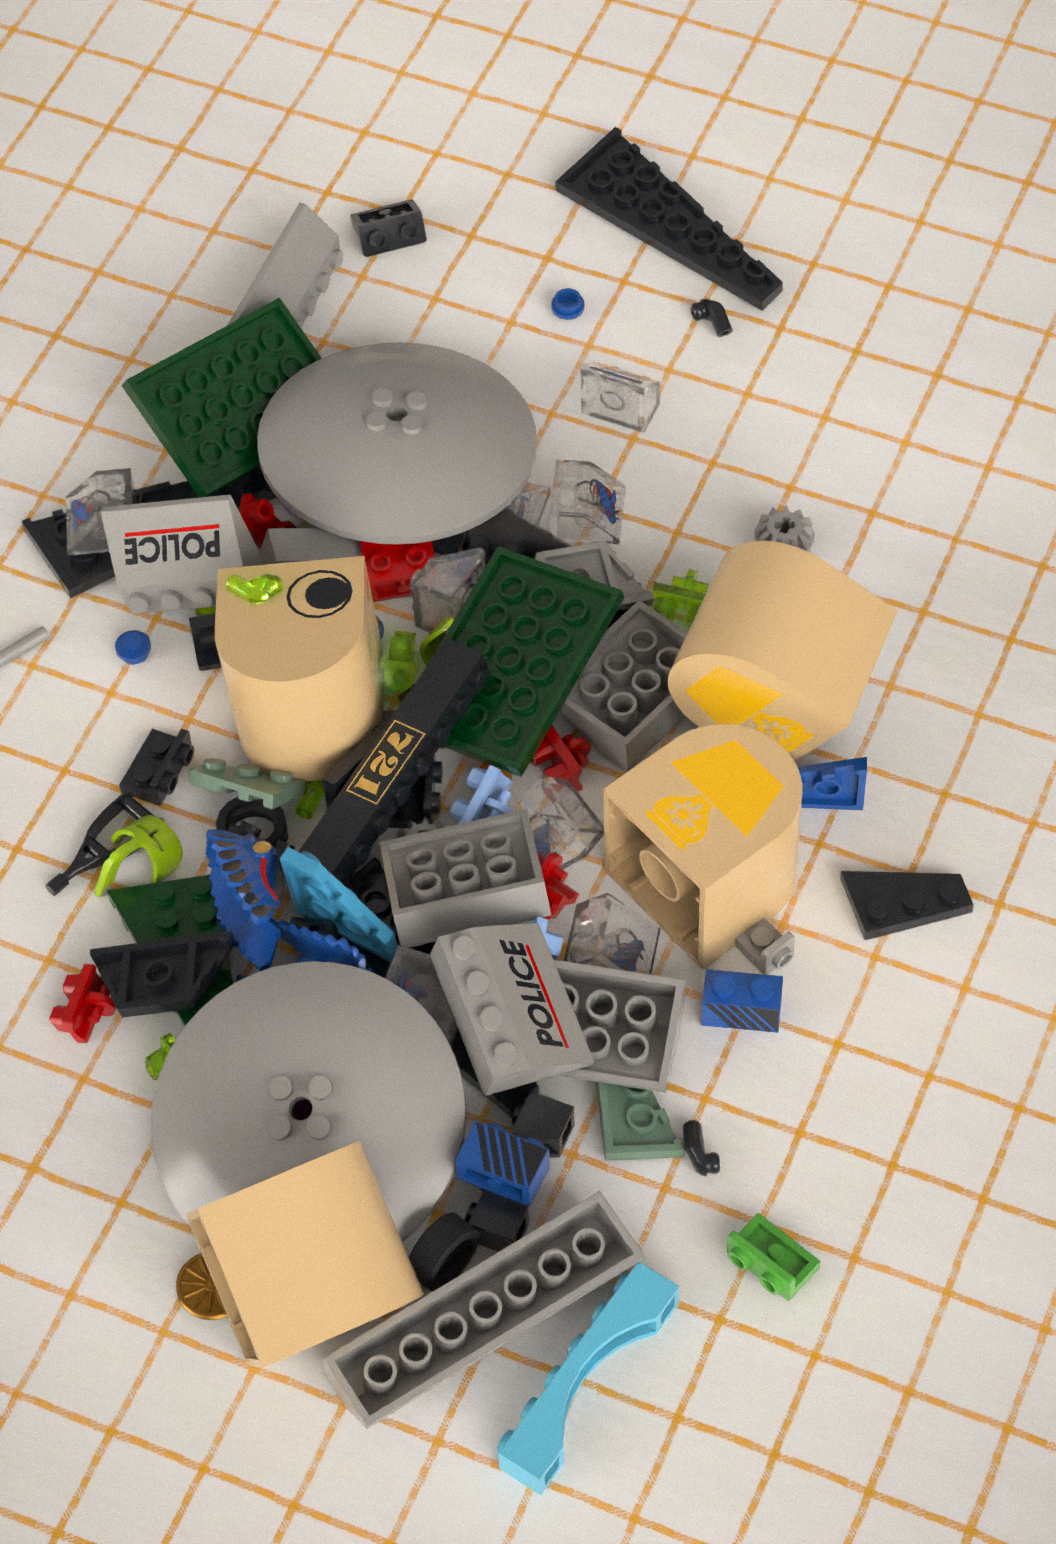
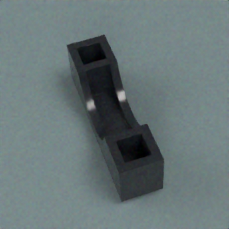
[465,1091,575,1252]

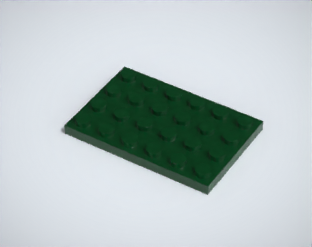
[121,298,322,498]
[426,546,625,777]

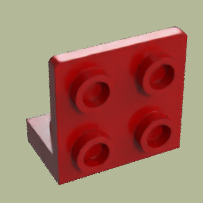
[360,541,442,603]

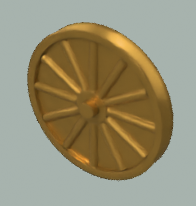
[176,1253,227,1320]

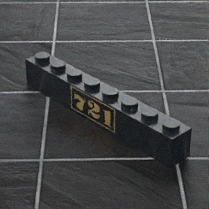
[298,638,491,888]

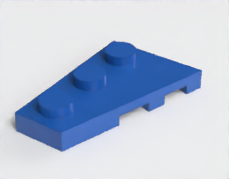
[798,757,867,810]

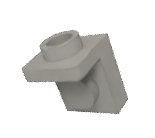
[735,918,795,975]

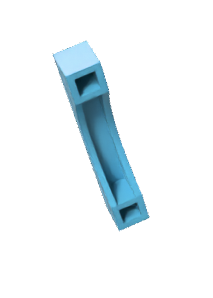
[497,1262,679,1495]

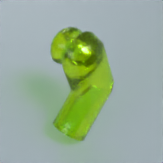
[226,574,283,604]
[295,780,324,819]

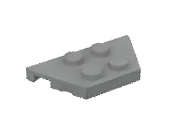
[535,541,654,611]

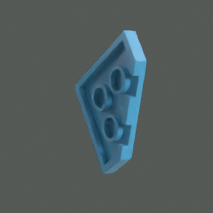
[280,847,398,962]

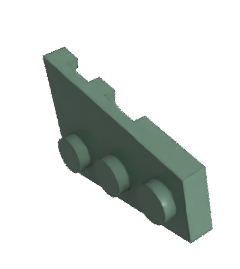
[189,758,305,810]
[596,1082,685,1161]

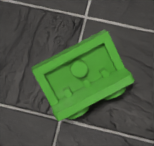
[727,1213,821,1301]

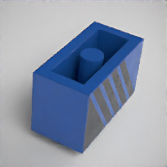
[702,969,783,1033]
[455,1120,550,1207]

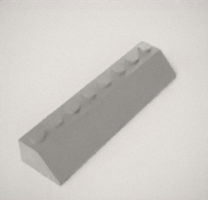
[227,202,343,330]
[323,1191,645,1429]

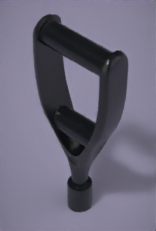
[45,792,165,896]

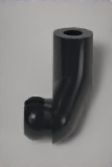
[690,298,733,337]
[290,916,338,938]
[682,1120,720,1177]

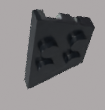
[90,931,236,1018]

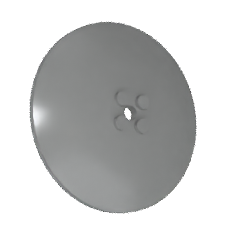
[257,342,537,544]
[151,961,466,1242]

